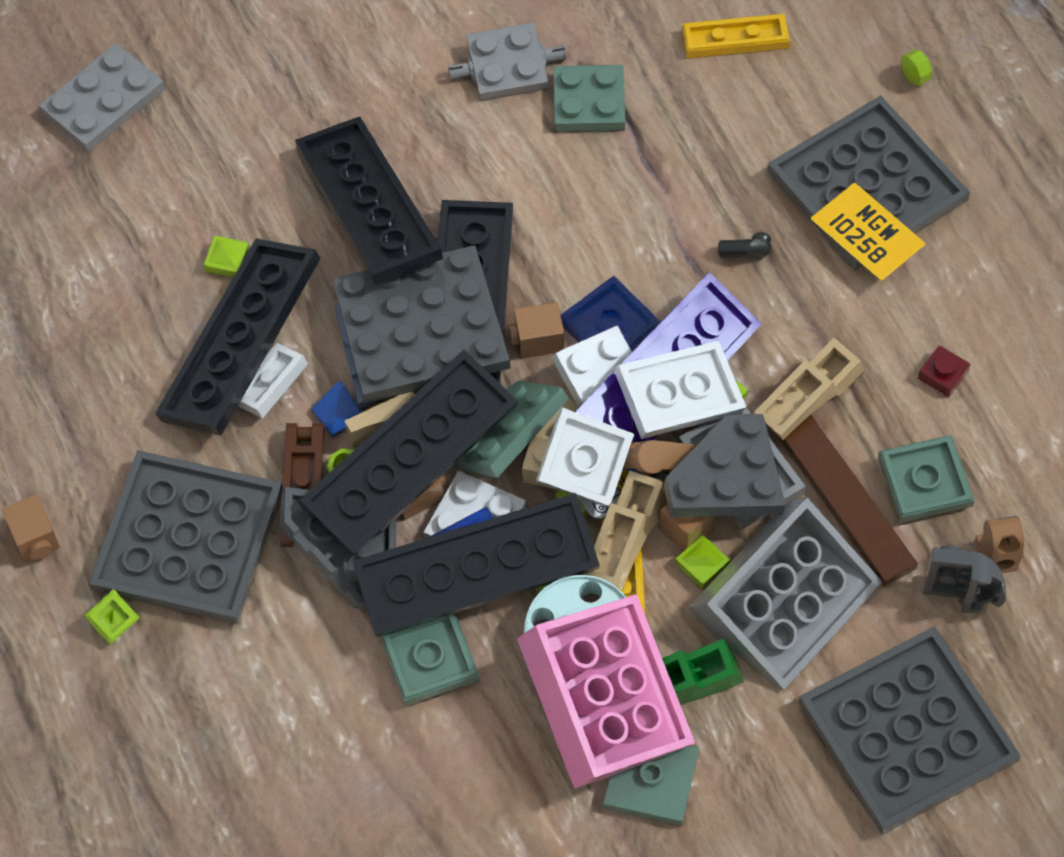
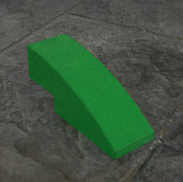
[662,639,744,705]

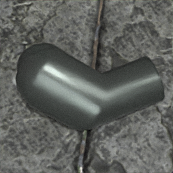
[718,232,772,258]

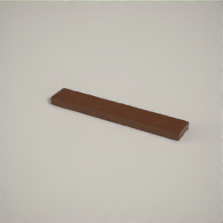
[778,415,918,587]

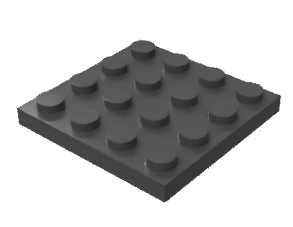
[767,95,970,271]
[333,245,511,403]
[89,450,283,624]
[798,626,1021,835]

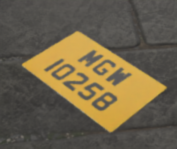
[811,183,925,281]

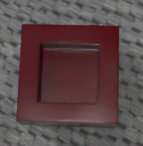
[918,345,971,397]

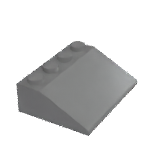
[688,497,882,690]

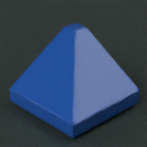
[312,381,361,438]

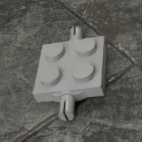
[448,23,566,101]

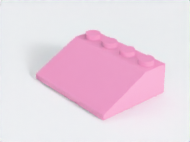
[517,594,695,789]

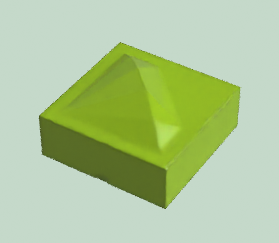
[203,235,250,278]
[675,535,730,590]
[83,589,140,645]

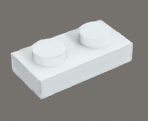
[238,343,308,418]

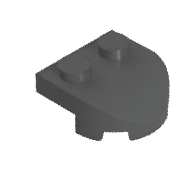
[923,545,1006,613]

